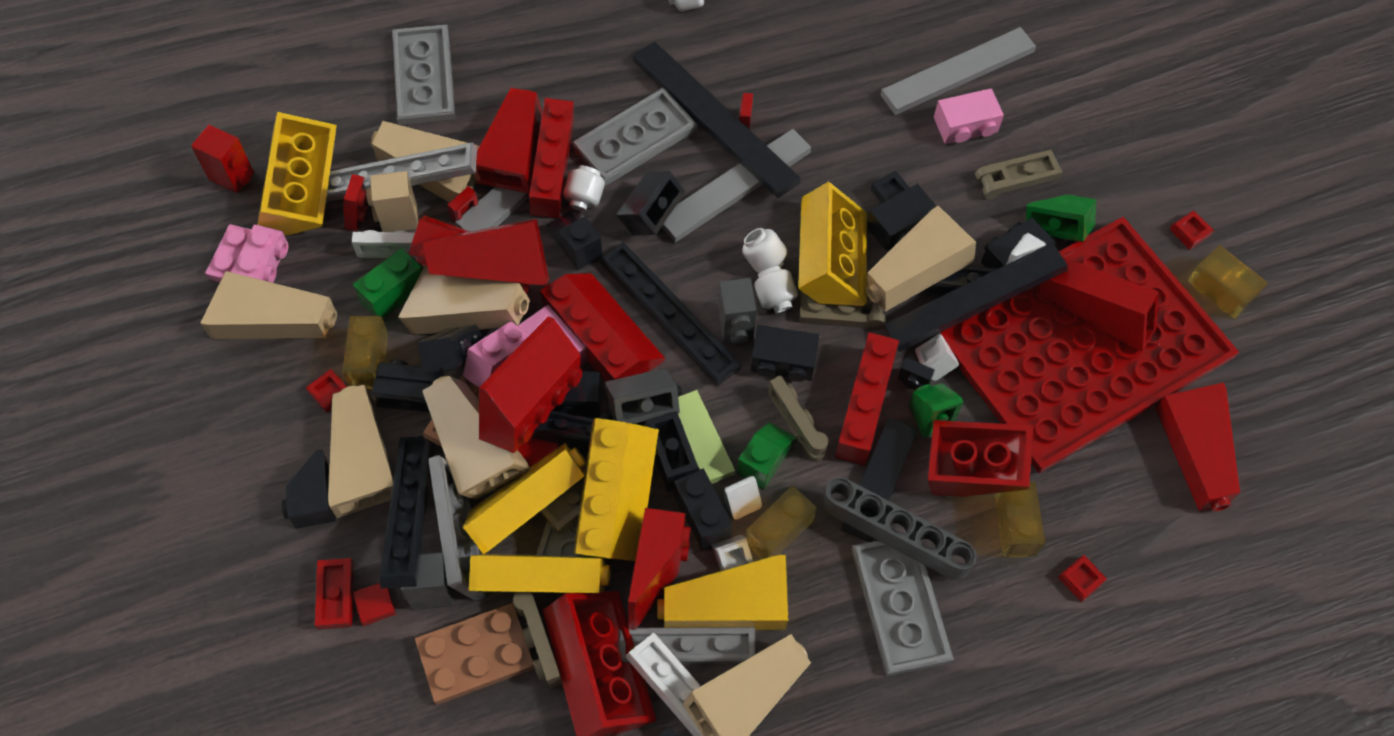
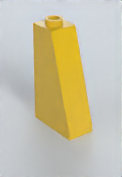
[463,443,586,555]
[469,554,611,593]
[658,555,788,630]

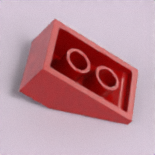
[928,420,1034,497]
[628,508,691,630]

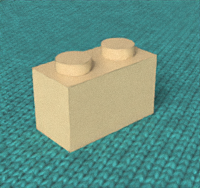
[366,171,418,232]

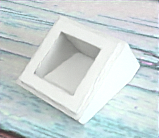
[1006,233,1046,265]
[915,333,959,381]
[723,476,762,520]
[711,535,753,571]

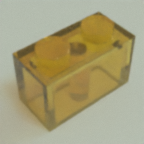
[1188,245,1268,319]
[342,316,388,389]
[995,481,1045,558]
[745,485,817,559]

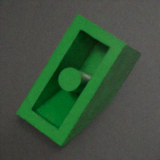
[1026,195,1097,242]
[908,383,964,438]
[737,422,797,489]

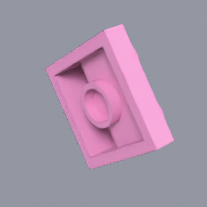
[205,224,288,283]

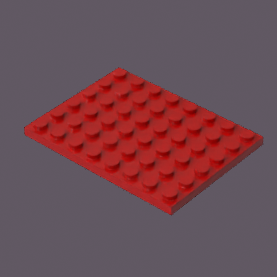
[934,217,1239,474]

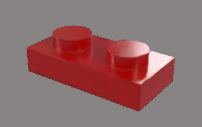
[344,174,369,232]
[315,558,354,630]

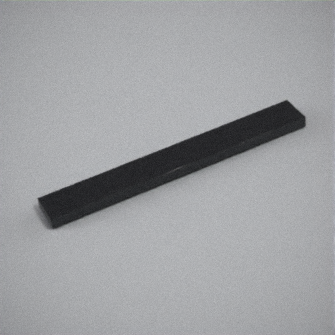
[633,41,800,199]

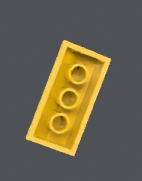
[257,112,337,235]
[798,181,867,306]
[573,418,659,561]

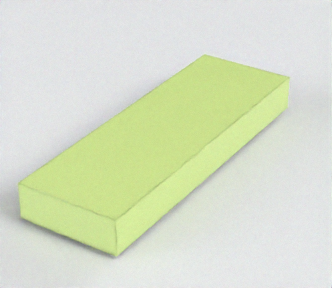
[678,390,735,483]

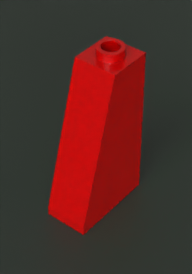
[474,87,542,194]
[419,219,550,285]
[1039,257,1159,352]
[1155,382,1240,512]

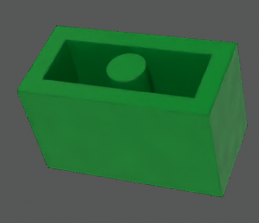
[353,248,422,322]

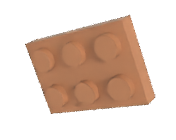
[415,603,535,705]

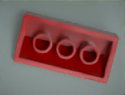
[540,273,665,382]
[479,316,583,453]
[543,591,657,736]

